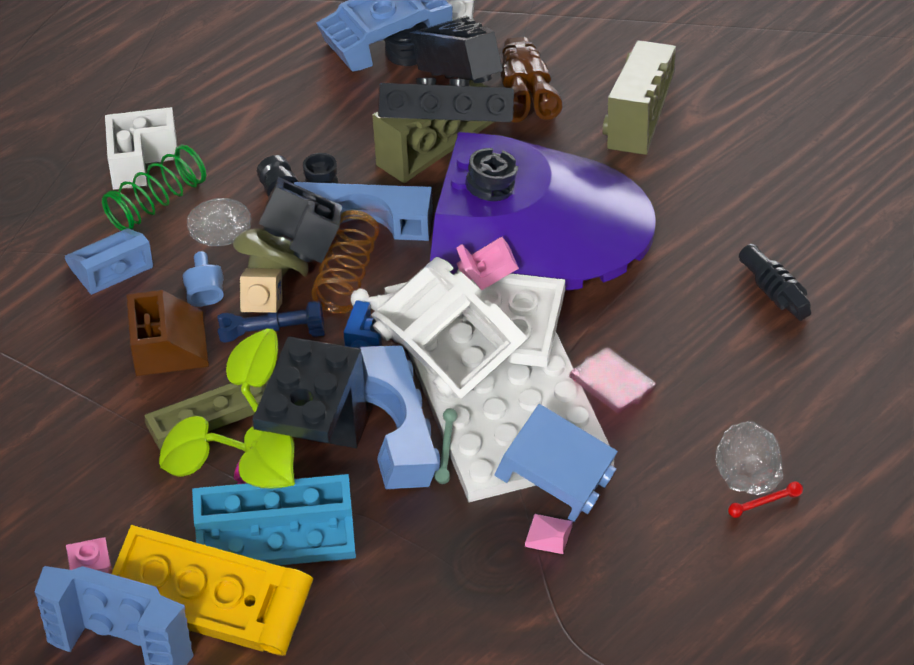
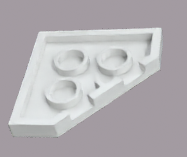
[457,269,565,367]

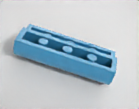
[192,474,356,565]

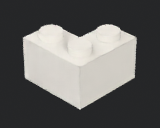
[105,107,177,190]

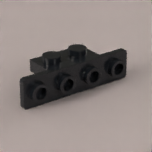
[378,78,514,122]

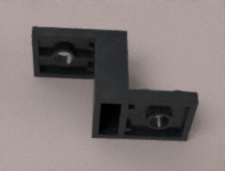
[252,337,374,448]

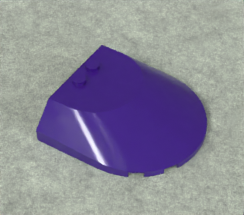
[430,132,656,290]

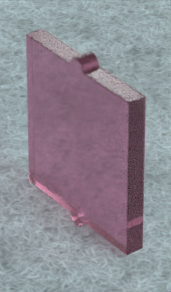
[569,348,656,414]

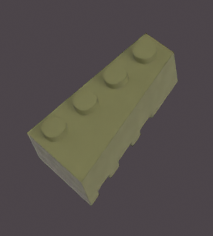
[603,40,676,155]
[372,79,493,183]

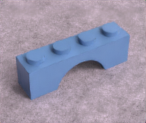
[294,182,433,241]
[359,346,440,489]

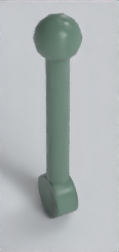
[434,408,458,484]

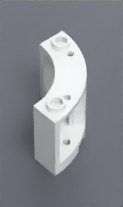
[371,257,528,399]

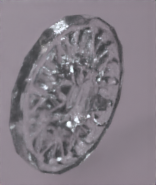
[187,198,251,246]

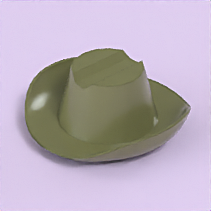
[233,228,308,277]

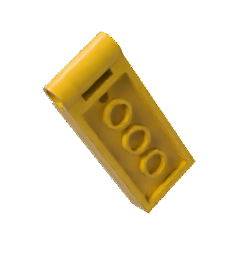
[111,525,313,656]

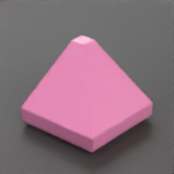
[525,514,573,554]

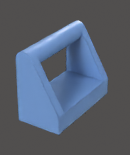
[65,228,153,295]

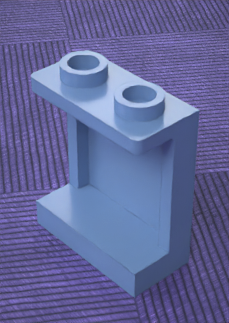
[494,404,618,522]

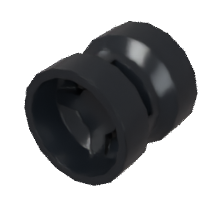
[303,153,339,184]
[256,155,298,197]

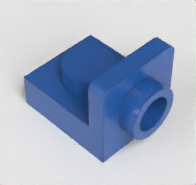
[343,300,382,349]

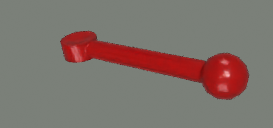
[728,481,803,518]

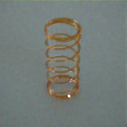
[311,210,379,313]

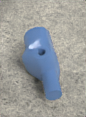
[183,251,224,307]

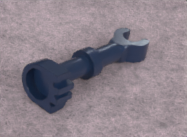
[217,300,325,342]

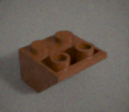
[126,290,209,376]

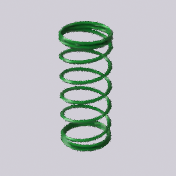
[102,144,207,231]

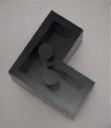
[259,177,342,263]

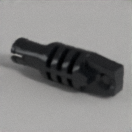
[739,244,811,321]

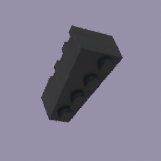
[410,16,503,83]

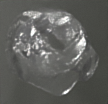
[715,421,783,495]

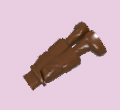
[501,37,563,123]

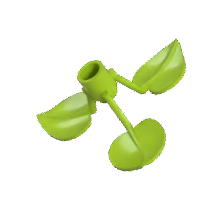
[159,329,295,489]

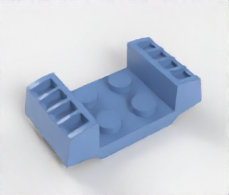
[316,0,453,72]
[35,566,194,665]

